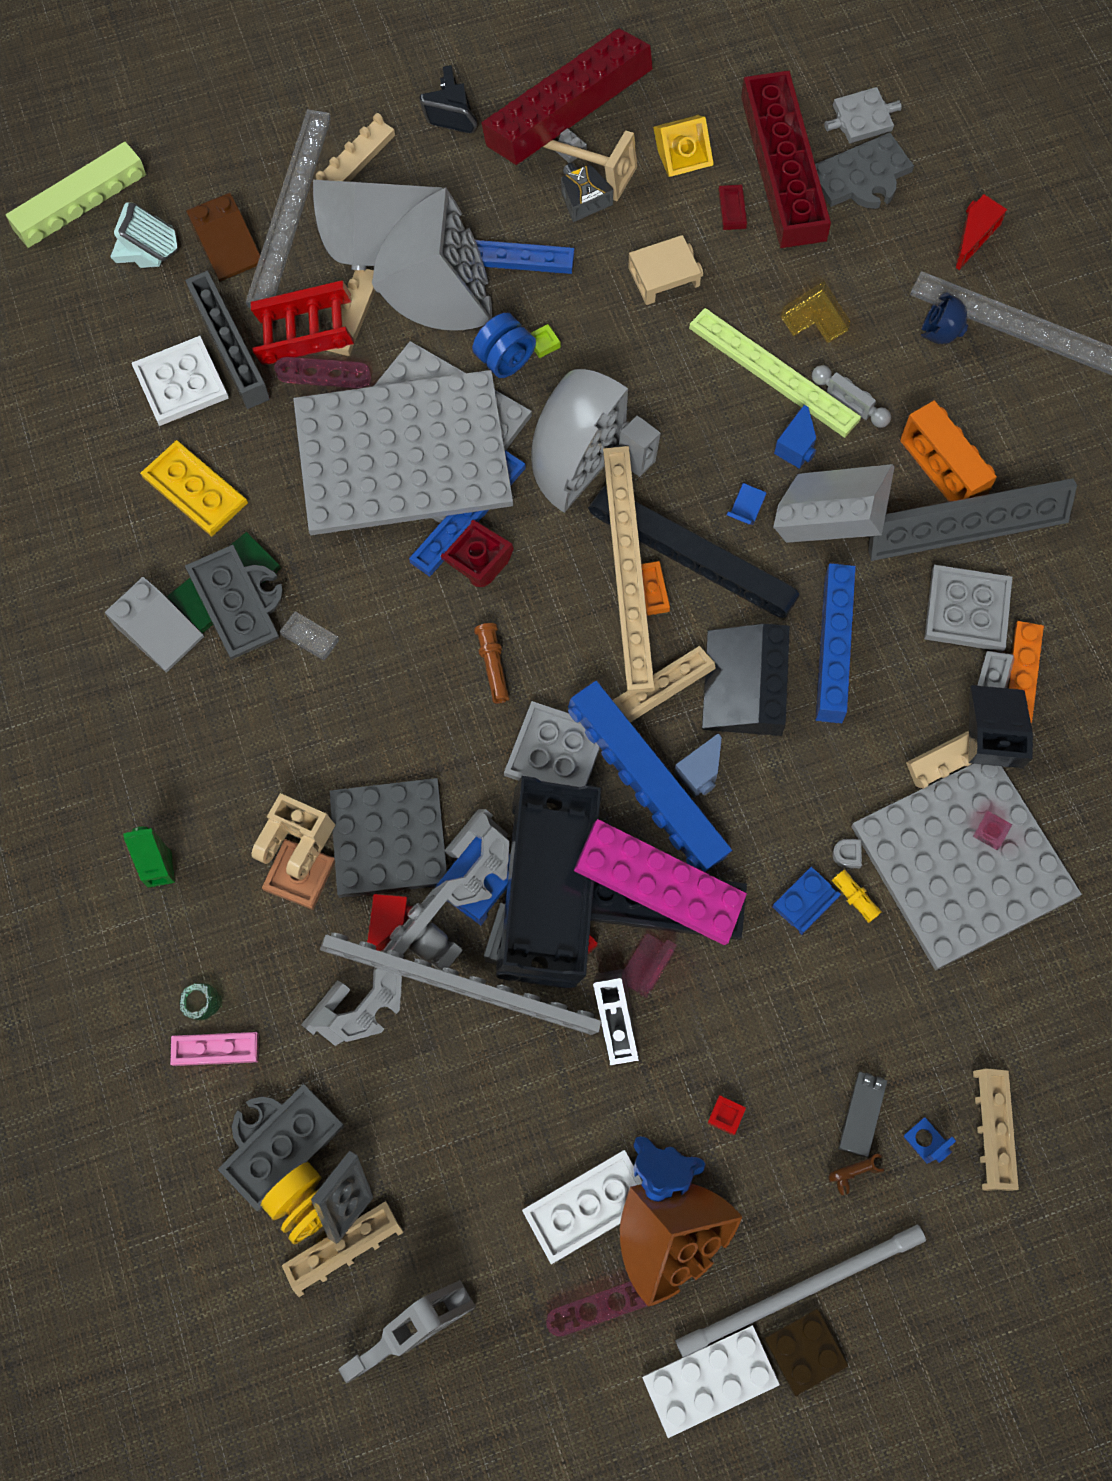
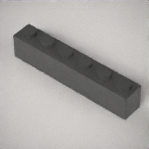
[185,271,270,409]

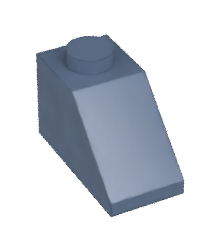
[674,734,722,798]

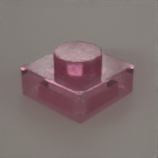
[973,811,1013,850]

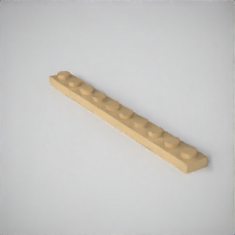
[603,446,654,694]

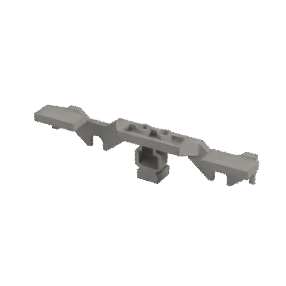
[301,809,509,1046]

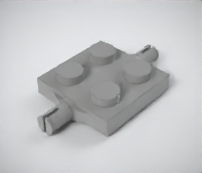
[824,87,902,143]

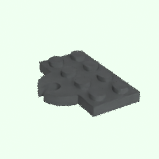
[815,133,914,209]
[185,545,282,660]
[218,1084,344,1212]

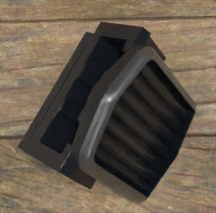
[419,65,478,133]

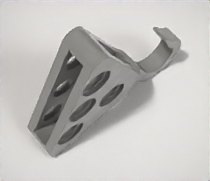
[338,1280,476,1383]

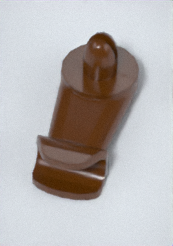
[828,1153,885,1196]

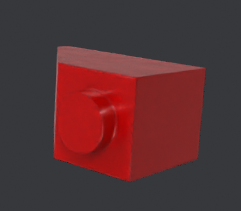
[367,894,413,951]

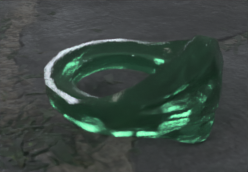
[179,983,223,1020]

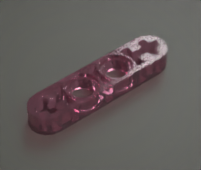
[275,357,371,388]
[546,1282,647,1337]

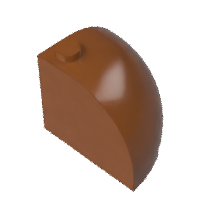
[620,1183,742,1307]

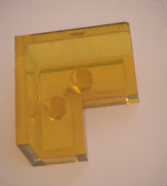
[780,281,850,343]

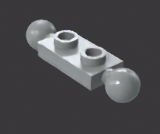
[812,365,891,428]

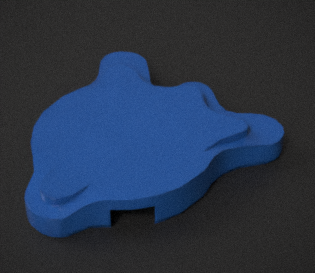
[633,1137,705,1202]

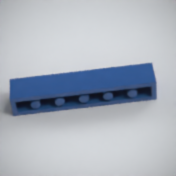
[815,563,855,723]

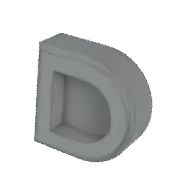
[832,839,862,868]

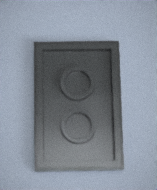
[311,1151,373,1244]

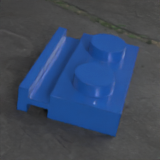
[773,867,841,935]

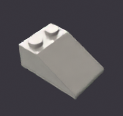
[105,577,204,673]

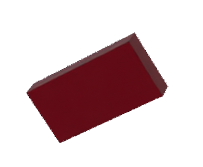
[718,185,747,230]

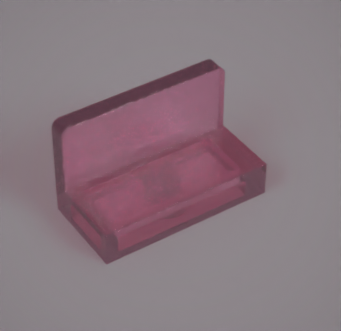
[624,934,677,998]

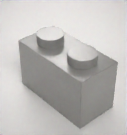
[617,416,661,477]

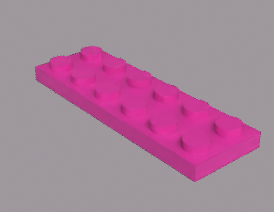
[574,819,747,945]

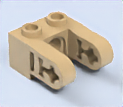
[252,793,335,880]

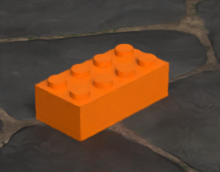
[900,400,997,502]

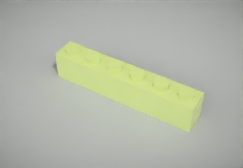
[6,142,146,248]

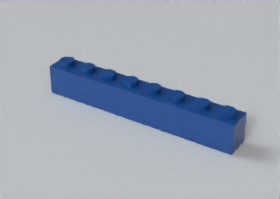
[568,681,732,873]

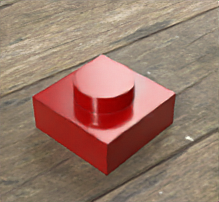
[707,1095,746,1136]

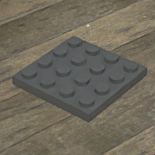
[330,778,447,898]

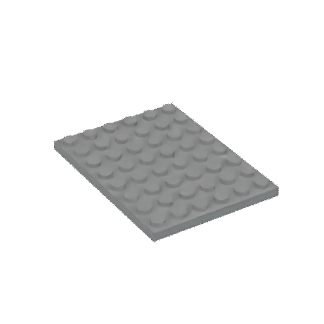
[293,370,513,535]

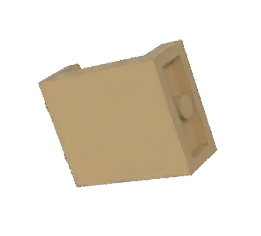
[628,235,703,305]

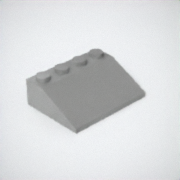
[773,464,894,543]

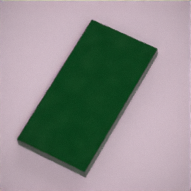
[167,532,281,634]

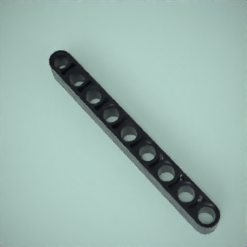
[588,486,799,618]

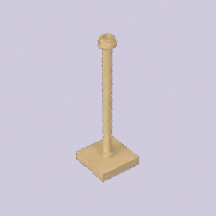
[543,130,637,201]

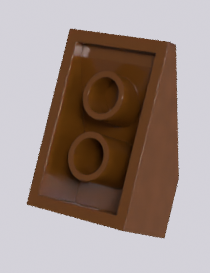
[186,193,263,282]

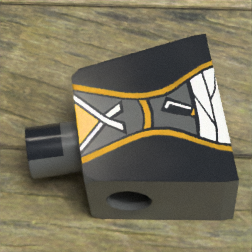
[561,163,613,222]

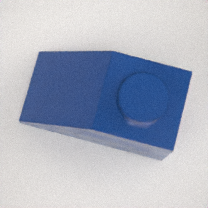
[774,405,816,469]

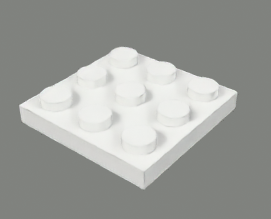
[132,336,228,426]

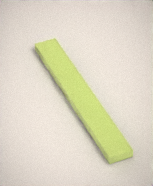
[689,308,861,438]

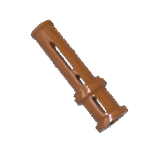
[474,623,510,704]

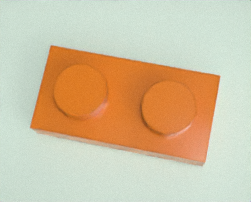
[641,561,670,616]

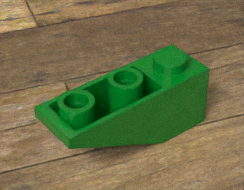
[123,826,175,888]

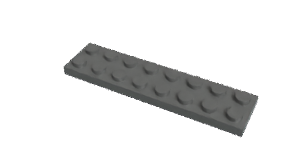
[868,478,1077,561]

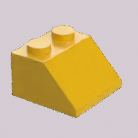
[653,115,714,177]

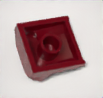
[440,520,514,587]

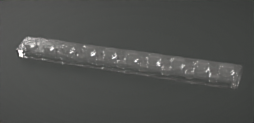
[246,109,331,308]
[910,271,1112,375]

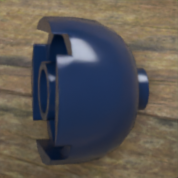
[921,292,968,344]

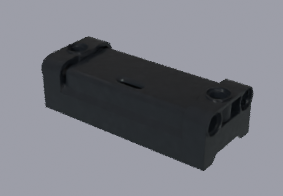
[496,776,601,988]

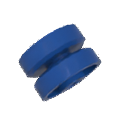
[472,313,536,378]

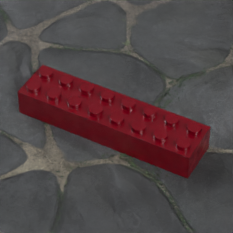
[481,28,653,165]
[741,70,831,248]

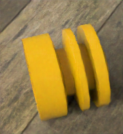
[260,1162,323,1244]

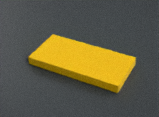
[140,440,248,537]

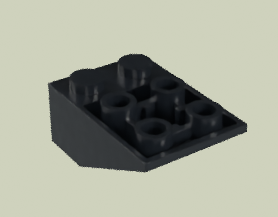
[968,685,1033,768]

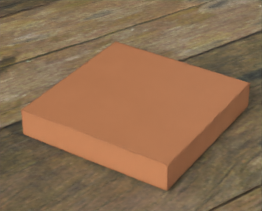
[262,839,335,910]

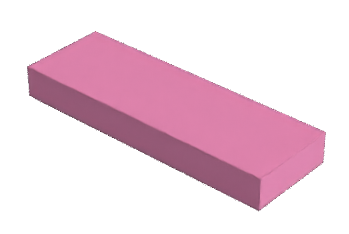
[170,1032,259,1066]

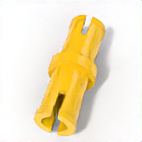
[832,869,882,923]

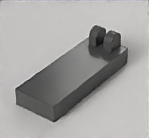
[838,1072,887,1158]

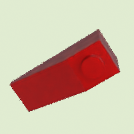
[955,194,1007,270]

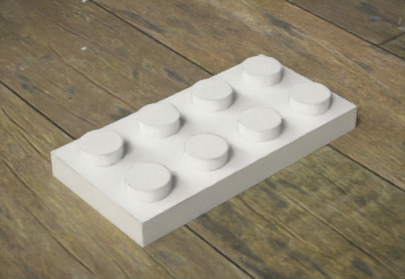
[522,1150,642,1265]
[642,1325,779,1438]

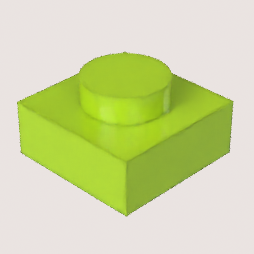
[530,324,561,358]

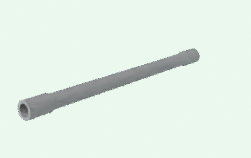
[675,1225,926,1358]

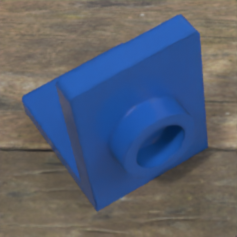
[727,483,767,525]
[903,1118,956,1164]

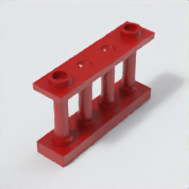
[251,280,354,365]

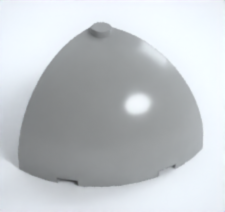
[313,180,443,270]
[372,188,492,330]
[531,369,628,513]

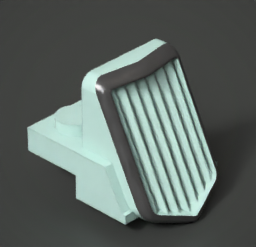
[111,202,178,268]

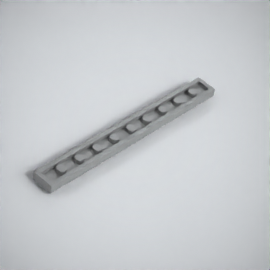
[320,933,601,1035]

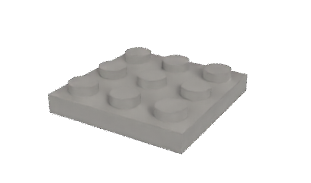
[924,565,1012,652]
[504,701,600,787]

